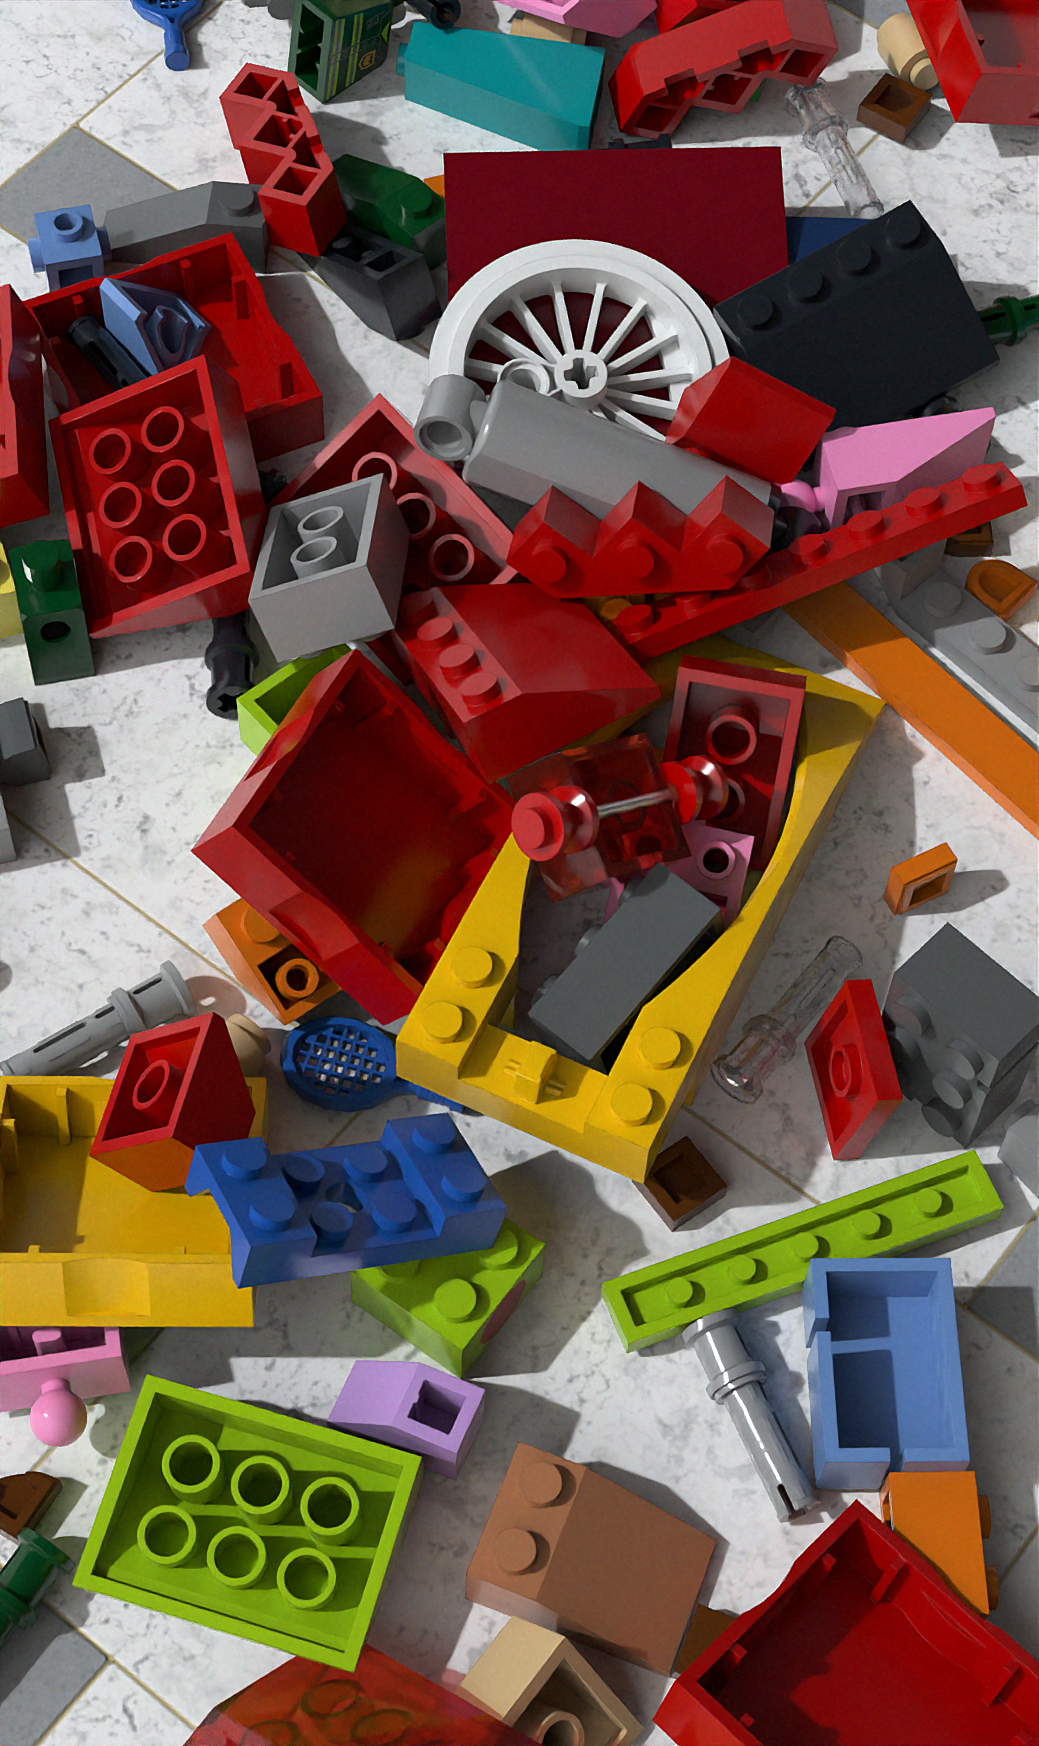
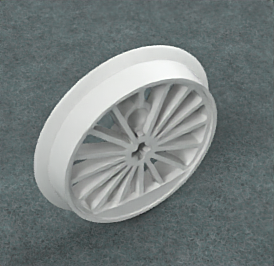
[428,239,729,509]

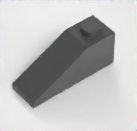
[103,181,271,274]

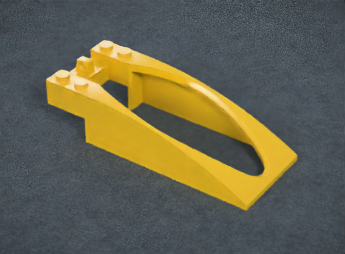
[396,633,887,1184]

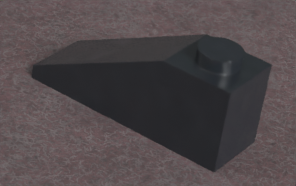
[296,222,443,341]

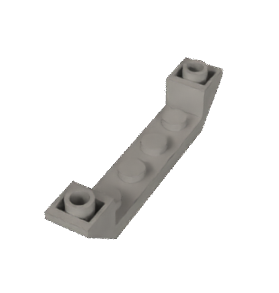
[873,539,1039,734]

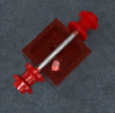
[506,733,729,903]

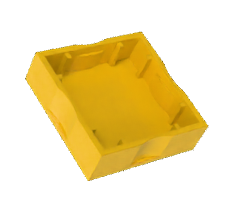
[0,1076,269,1327]

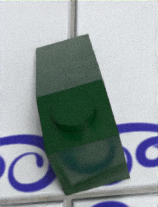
[331,154,447,272]

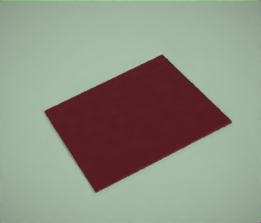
[443,146,789,471]

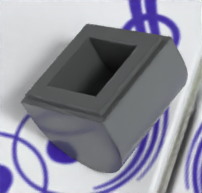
[0,697,52,786]

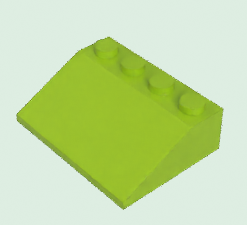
[72,1374,425,1674]

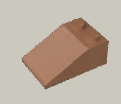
[465,1442,717,1678]

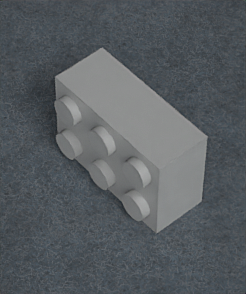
[248,473,410,663]

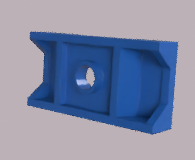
[184,1112,508,1289]

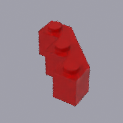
[608,0,839,139]
[219,62,347,257]
[506,475,774,599]

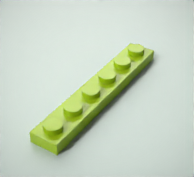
[601,1149,1004,1354]

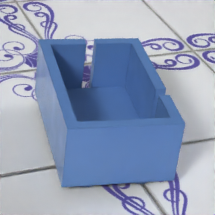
[802,1258,970,1489]

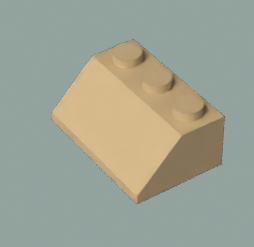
[412,1615,644,1746]

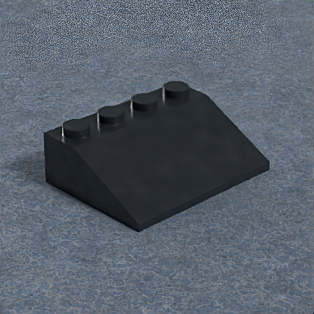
[713,200,1000,473]

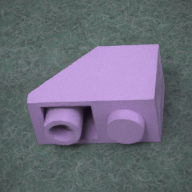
[327,1360,485,1481]

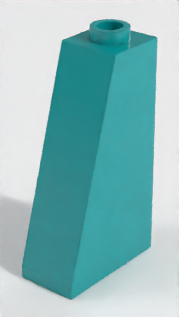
[396,21,606,151]

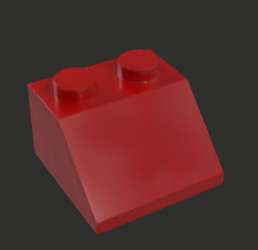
[665,356,836,486]
[89,1012,256,1192]

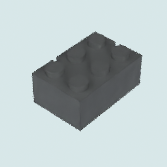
[528,862,726,1075]
[881,922,1039,1148]

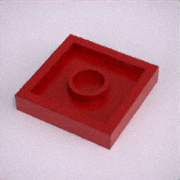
[804,979,903,1161]

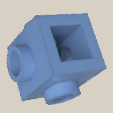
[27,204,112,292]

